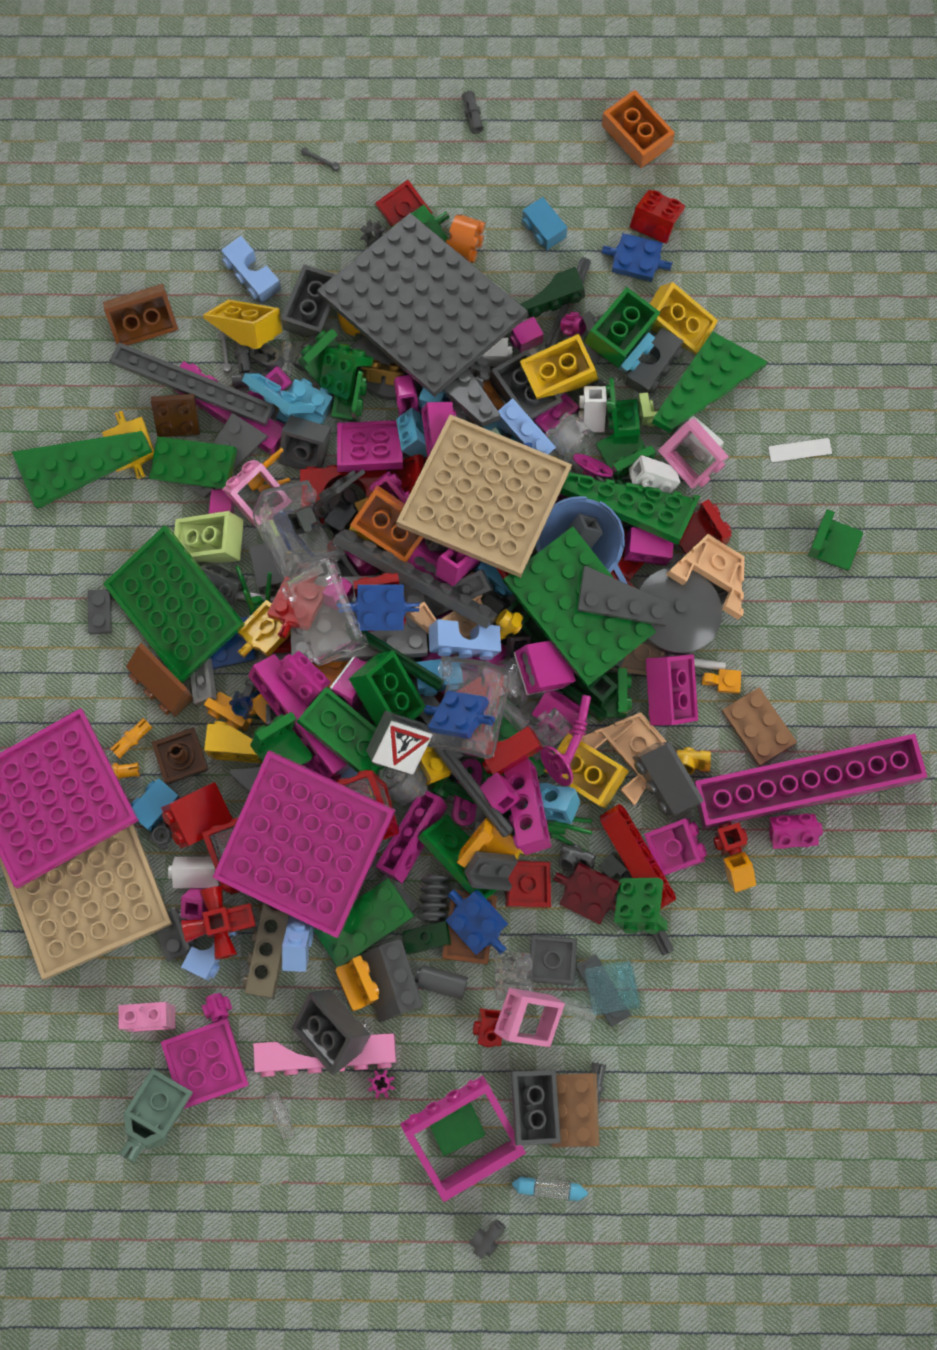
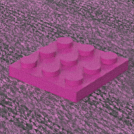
[337,420,403,472]
[161,1018,250,1110]

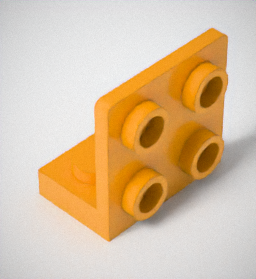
[457,817,519,868]

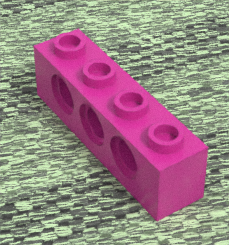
[502,758,552,855]
[376,788,448,884]

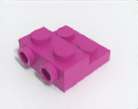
[644,818,707,876]

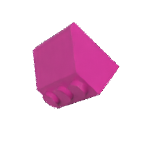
[646,654,698,725]

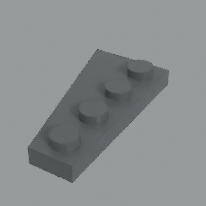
[442,368,500,427]

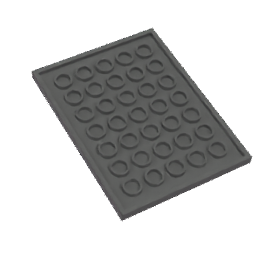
[317,213,528,397]

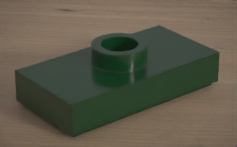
[403,921,451,955]

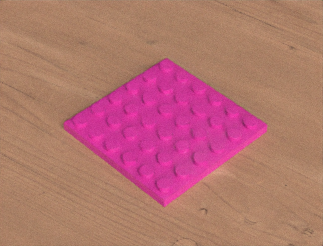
[0,708,139,889]
[212,751,396,938]

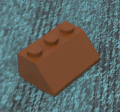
[103,283,178,346]
[126,643,193,717]

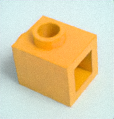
[723,851,757,893]

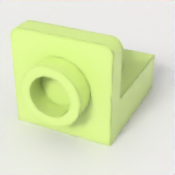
[638,392,658,427]

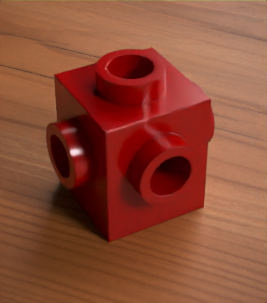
[713,822,748,856]
[473,1008,502,1048]

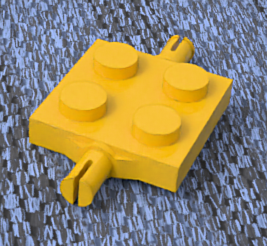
[102,411,155,479]
[237,600,291,658]

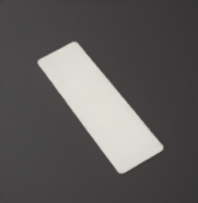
[768,438,832,462]

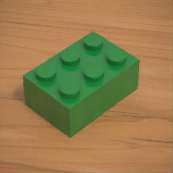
[584,287,661,368]
[349,650,426,727]

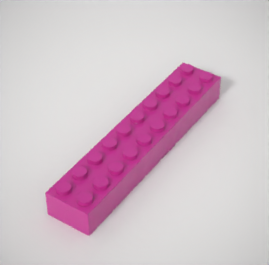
[694,733,928,830]

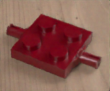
[553,862,620,925]

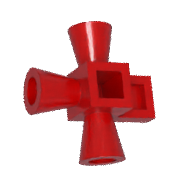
[181,886,256,960]

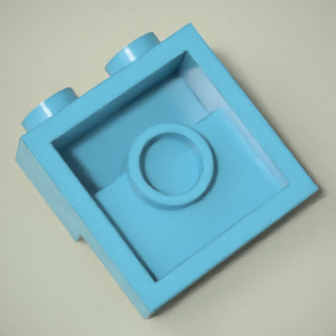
[276,379,334,425]

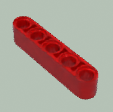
[599,804,676,910]

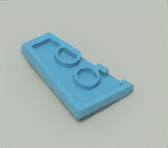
[242,373,316,415]

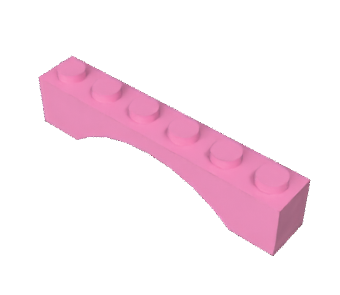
[253,1033,397,1077]

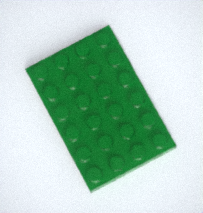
[103,525,245,683]
[503,527,656,687]

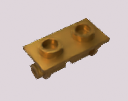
[361,359,406,385]

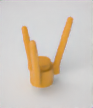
[248,448,290,492]

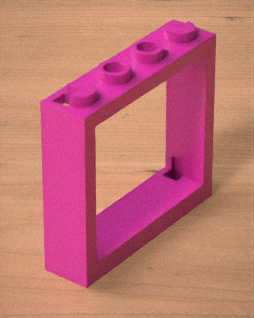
[400,1075,526,1202]

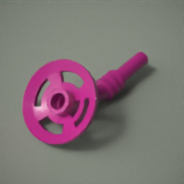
[556,454,614,503]
[541,695,591,787]

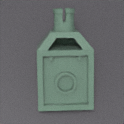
[118,1068,193,1164]

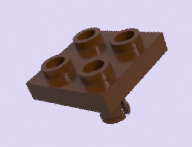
[151,394,200,437]
[151,727,209,785]

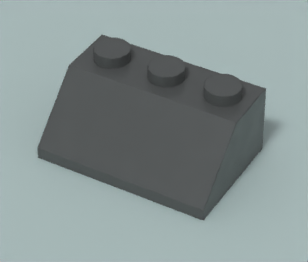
[281,264,336,336]
[632,742,704,815]
[359,939,423,1022]
[292,989,371,1075]
[511,1070,561,1146]

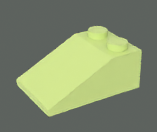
[174,511,244,563]

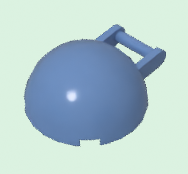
[536,496,628,584]

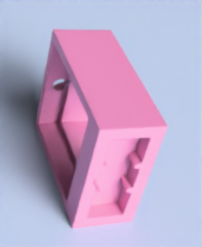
[658,418,729,489]
[222,460,293,530]
[494,988,565,1047]
[118,1002,176,1032]

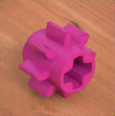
[560,311,586,337]
[202,993,232,1022]
[367,1070,396,1099]

